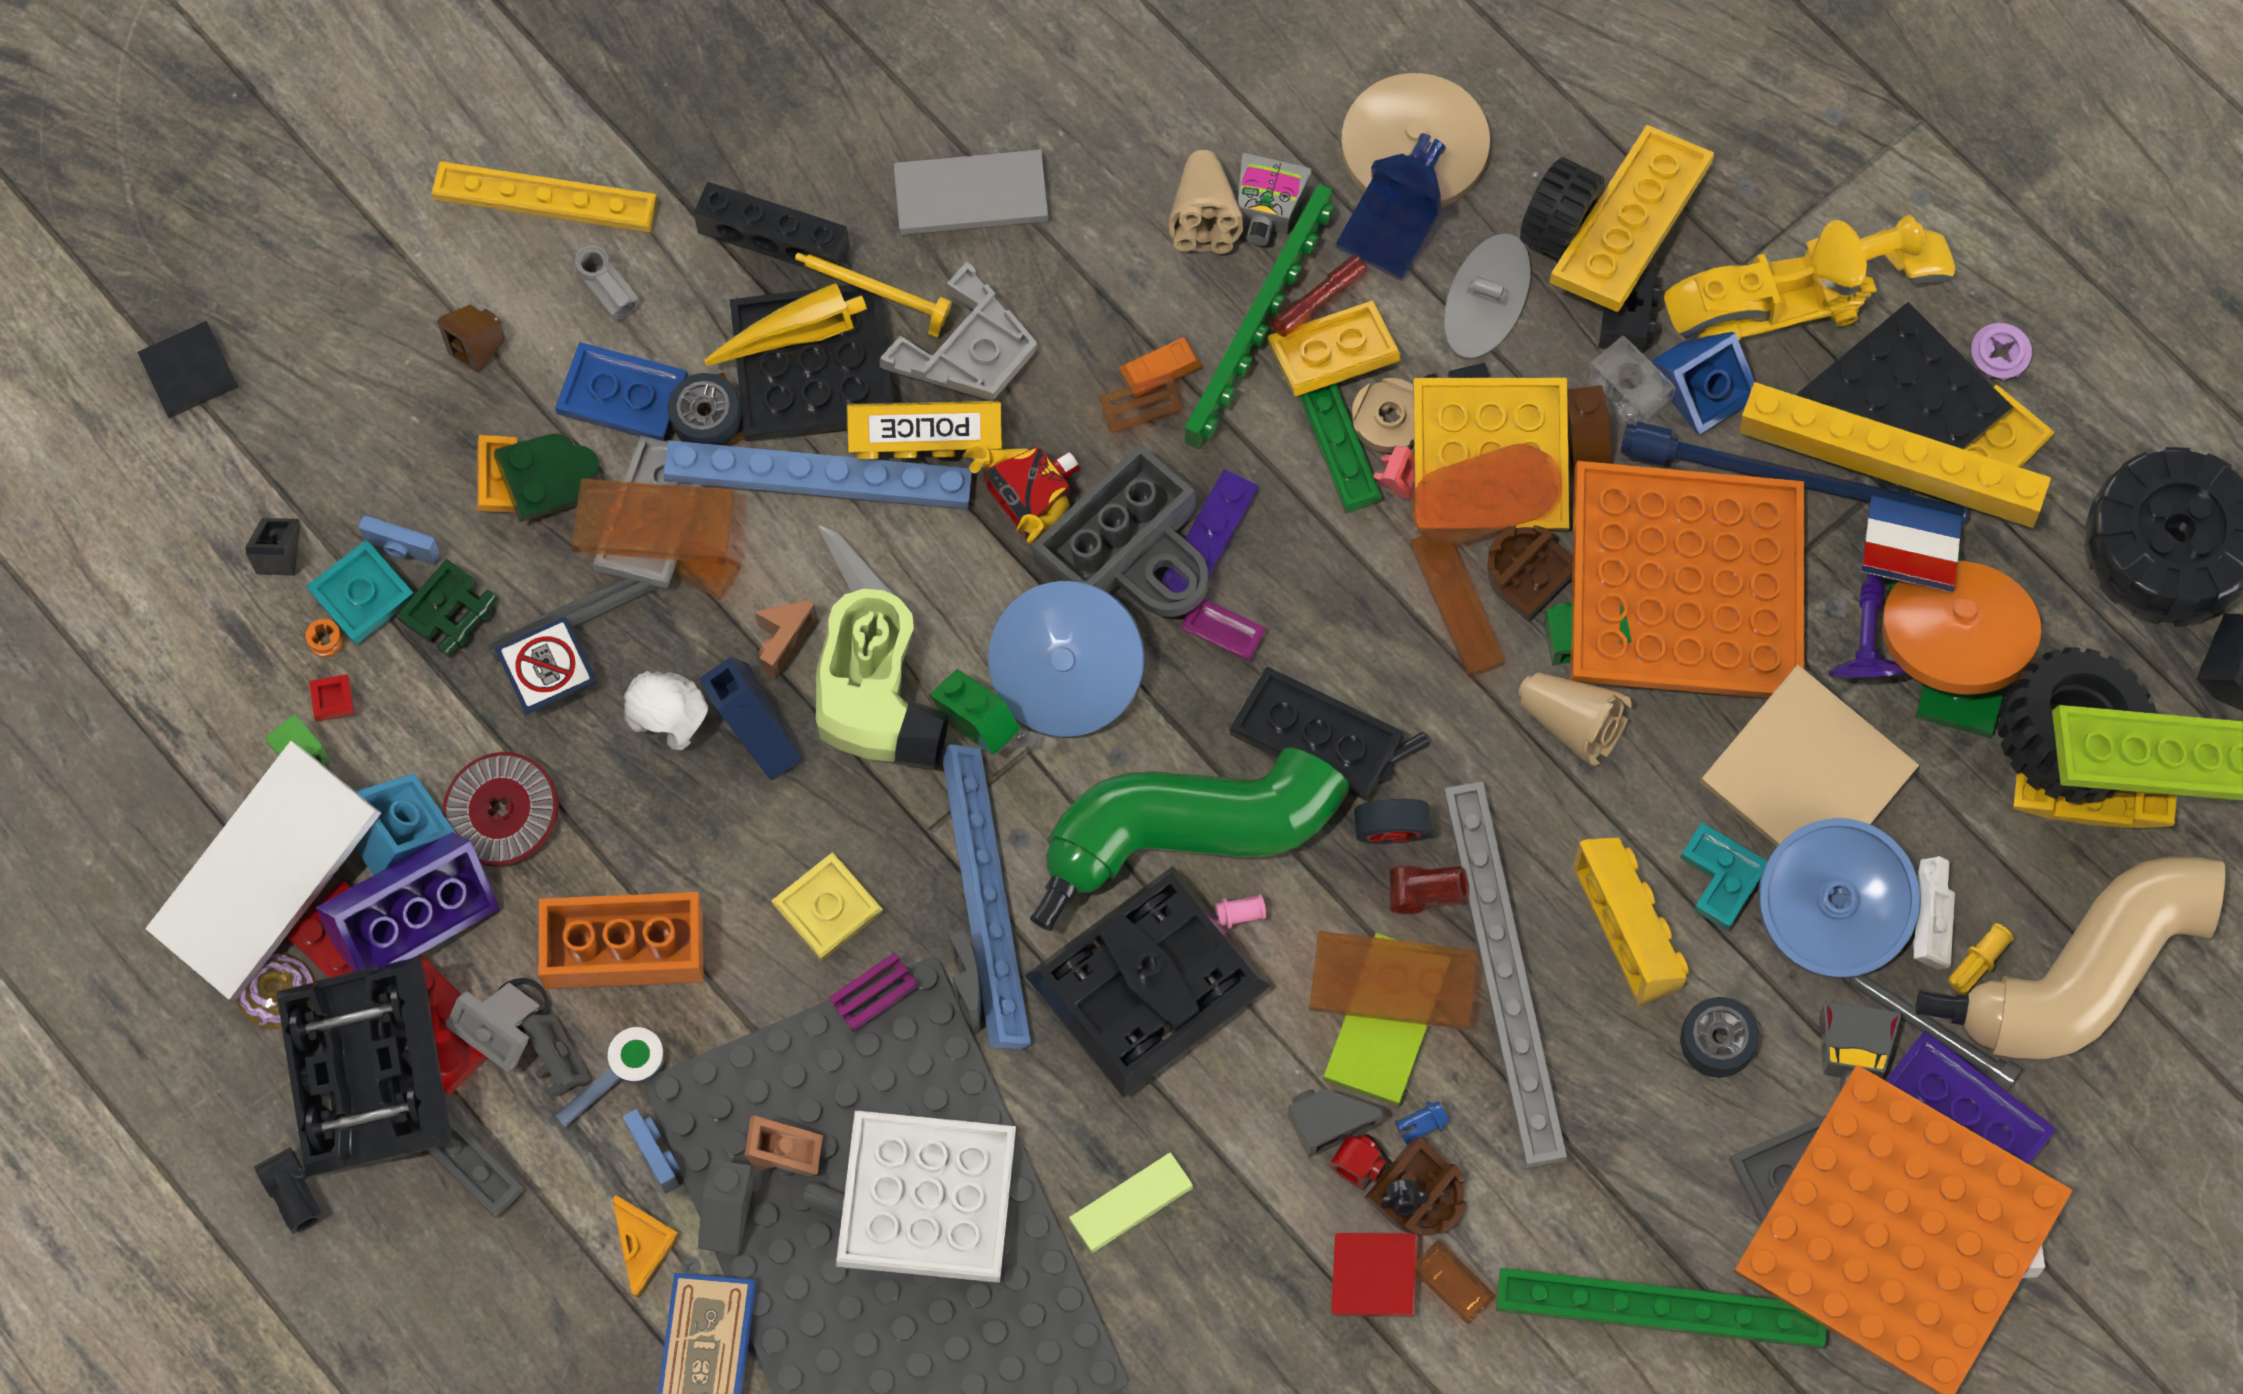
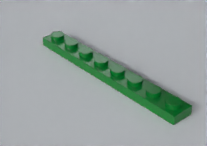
[1185,183,1335,449]
[1496,1268,1826,1349]

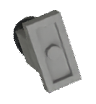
[445,978,549,1072]

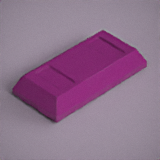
[1180,599,1266,661]

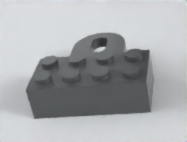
[1031,444,1209,617]

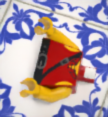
[963,443,1080,545]

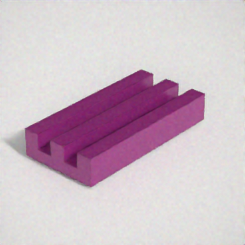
[829,952,918,1032]

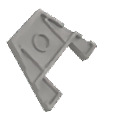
[880,262,1037,401]

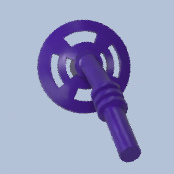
[1828,573,1906,677]

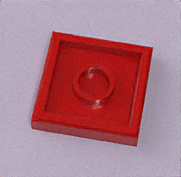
[1331,1233,1418,1317]

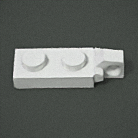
[1913,856,1955,970]

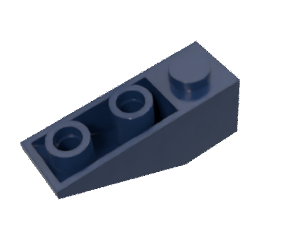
[699,657,804,781]

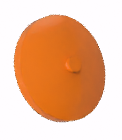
[1882,561,2041,694]

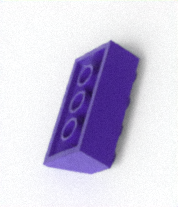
[316,832,500,972]

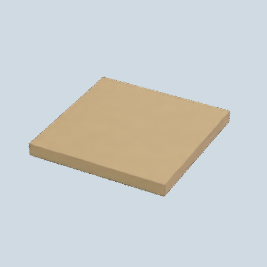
[1699,665,1919,847]

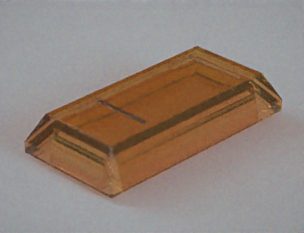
[1416,1240,1497,1325]

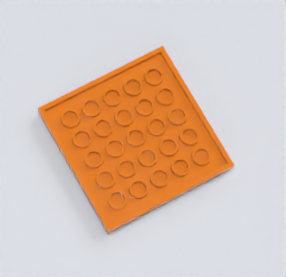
[1570,461,1804,699]
[1733,1065,2073,1394]

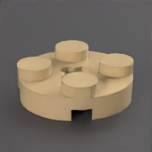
[1351,378,1414,453]

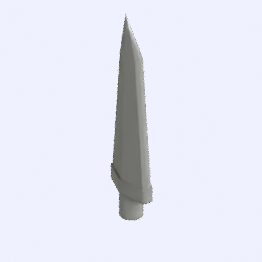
[816,524,895,595]

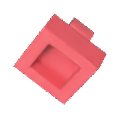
[1373,446,1414,500]

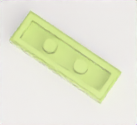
[1069,1152,1193,1254]

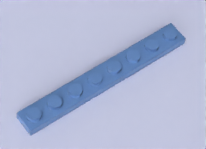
[663,440,972,509]
[941,745,1031,1049]

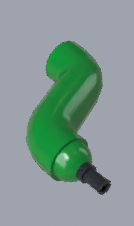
[1030,748,1350,931]

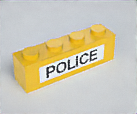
[847,401,1002,459]

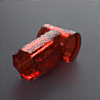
[1390,866,1469,914]

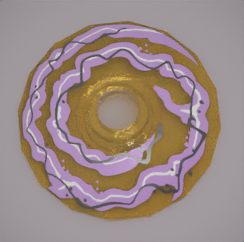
[237,953,314,1029]

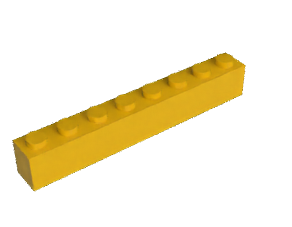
[1739,382,2051,528]

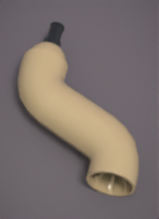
[1915,856,2225,1060]

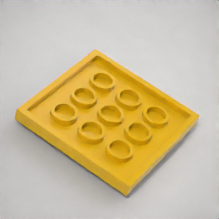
[1413,378,1569,531]

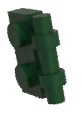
[397,558,498,657]

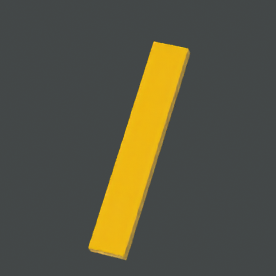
[431,161,658,233]

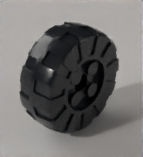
[2084,447,2243,626]

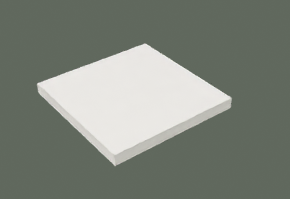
[836,1111,1016,1283]

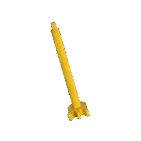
[795,253,952,338]

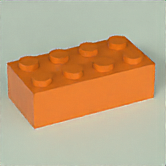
[538,892,704,989]

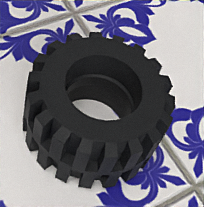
[1520,157,1604,260]

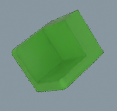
[265,714,330,765]

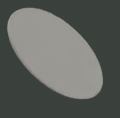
[1444,234,1531,360]

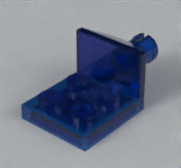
[1336,133,1446,281]

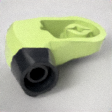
[816,589,949,769]

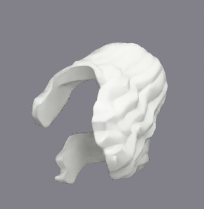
[623,671,709,750]

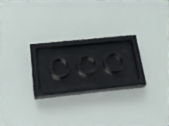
[1229,667,1404,801]

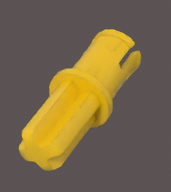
[1948,923,2014,994]

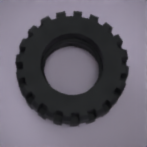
[1997,647,2157,803]

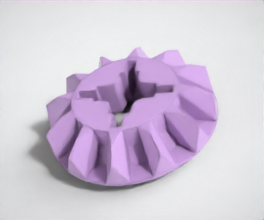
[1970,323,2032,382]

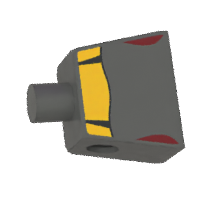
[1819,1001,1901,1093]

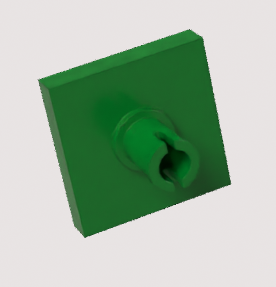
[1915,684,2005,739]

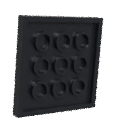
[730,285,894,442]
[1796,302,2013,495]

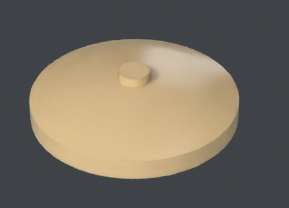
[1341,73,1490,212]

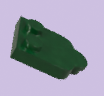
[493,434,599,522]

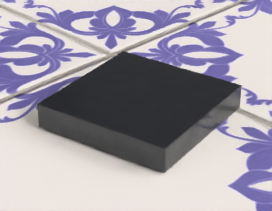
[137,321,238,418]

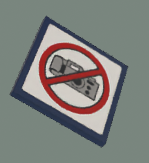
[495,616,597,715]

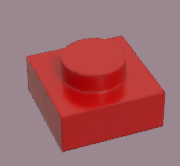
[309,674,355,722]

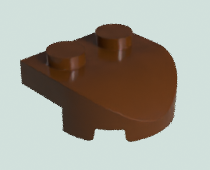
[1487,525,1573,621]
[1364,1137,1466,1235]

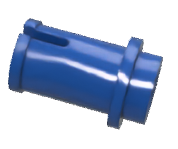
[1395,1101,1449,1145]

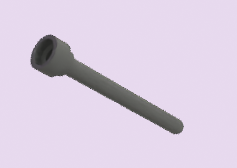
[1849,975,2023,1093]

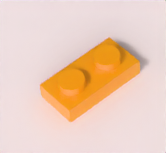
[477,435,517,513]

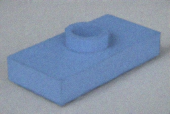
[358,516,440,565]

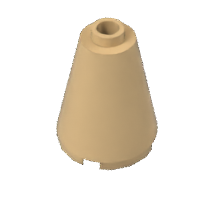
[1518,672,1631,766]

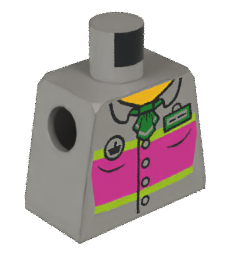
[1238,153,1312,246]

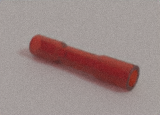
[1271,255,1367,337]

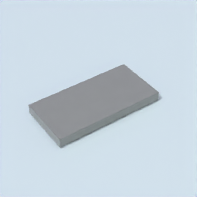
[894,149,1048,235]
[593,435,705,588]

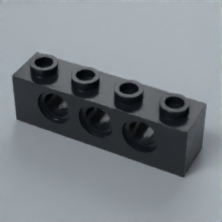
[694,181,850,275]

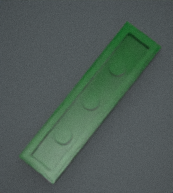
[1298,383,1382,514]

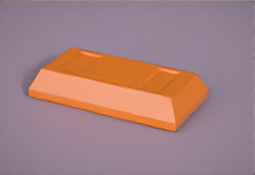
[1119,336,1203,399]

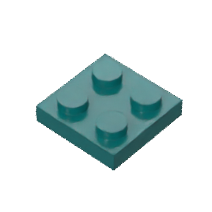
[306,540,414,645]

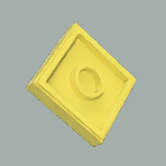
[771,852,883,962]

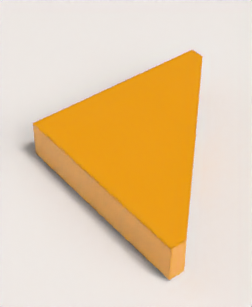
[612,1195,679,1299]

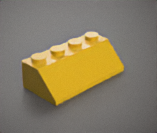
[1573,837,1689,1007]

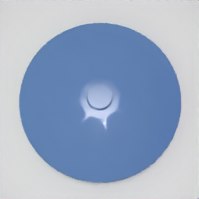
[988,581,1145,737]
[1758,818,1920,978]

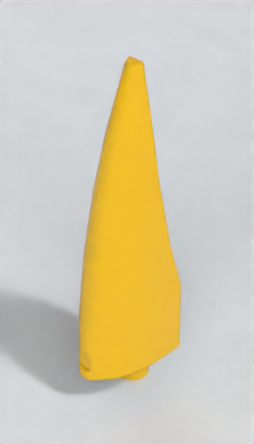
[704,283,867,366]

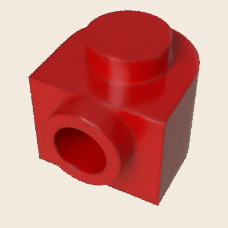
[1329,1134,1388,1191]

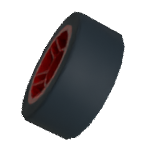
[1354,799,1431,844]

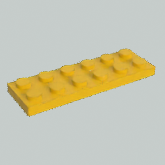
[1549,125,1714,312]

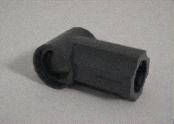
[254,1147,323,1234]

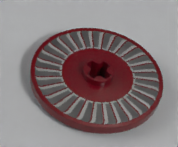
[442,752,559,867]

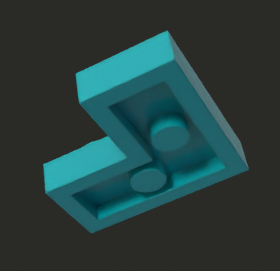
[1680,822,1767,931]

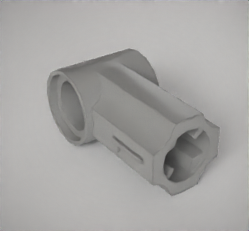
[575,245,640,321]

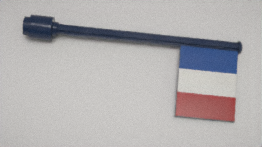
[1620,421,1970,592]

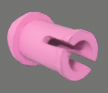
[1215,894,1266,929]

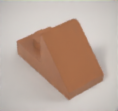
[755,600,817,679]
[745,1116,823,1177]

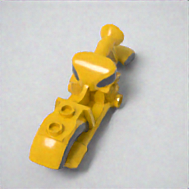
[1664,214,1955,341]

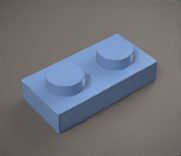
[623,1109,680,1194]

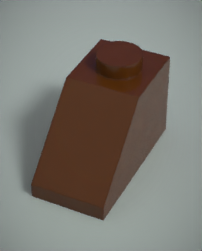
[437,304,505,373]
[1567,385,1612,475]

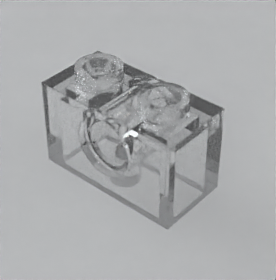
[1587,335,1676,425]

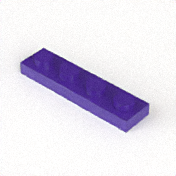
[1161,469,1258,615]

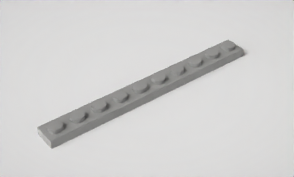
[1444,781,1567,1168]

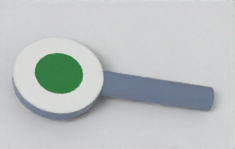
[555,1027,664,1127]

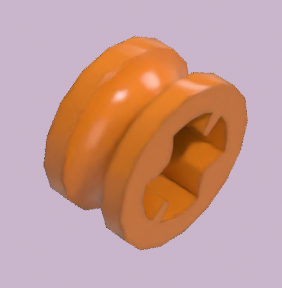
[305,619,343,658]

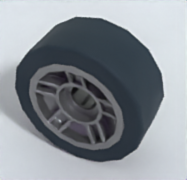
[667,373,742,445]
[1680,997,1759,1078]

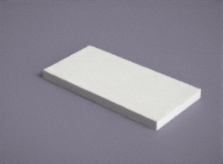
[145,741,381,1002]

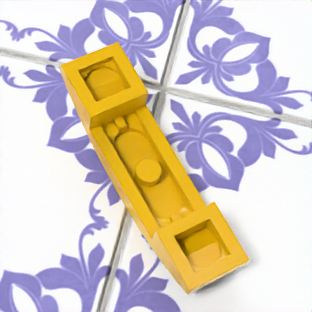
[2013,772,2177,828]

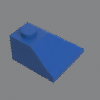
[1652,332,1755,435]

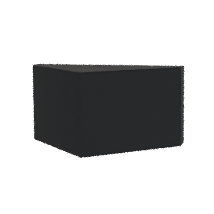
[245,518,300,576]

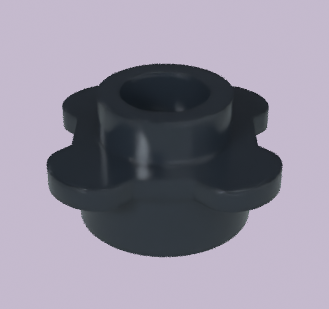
[1380,1180,1429,1216]

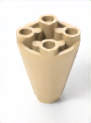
[1169,150,1243,254]

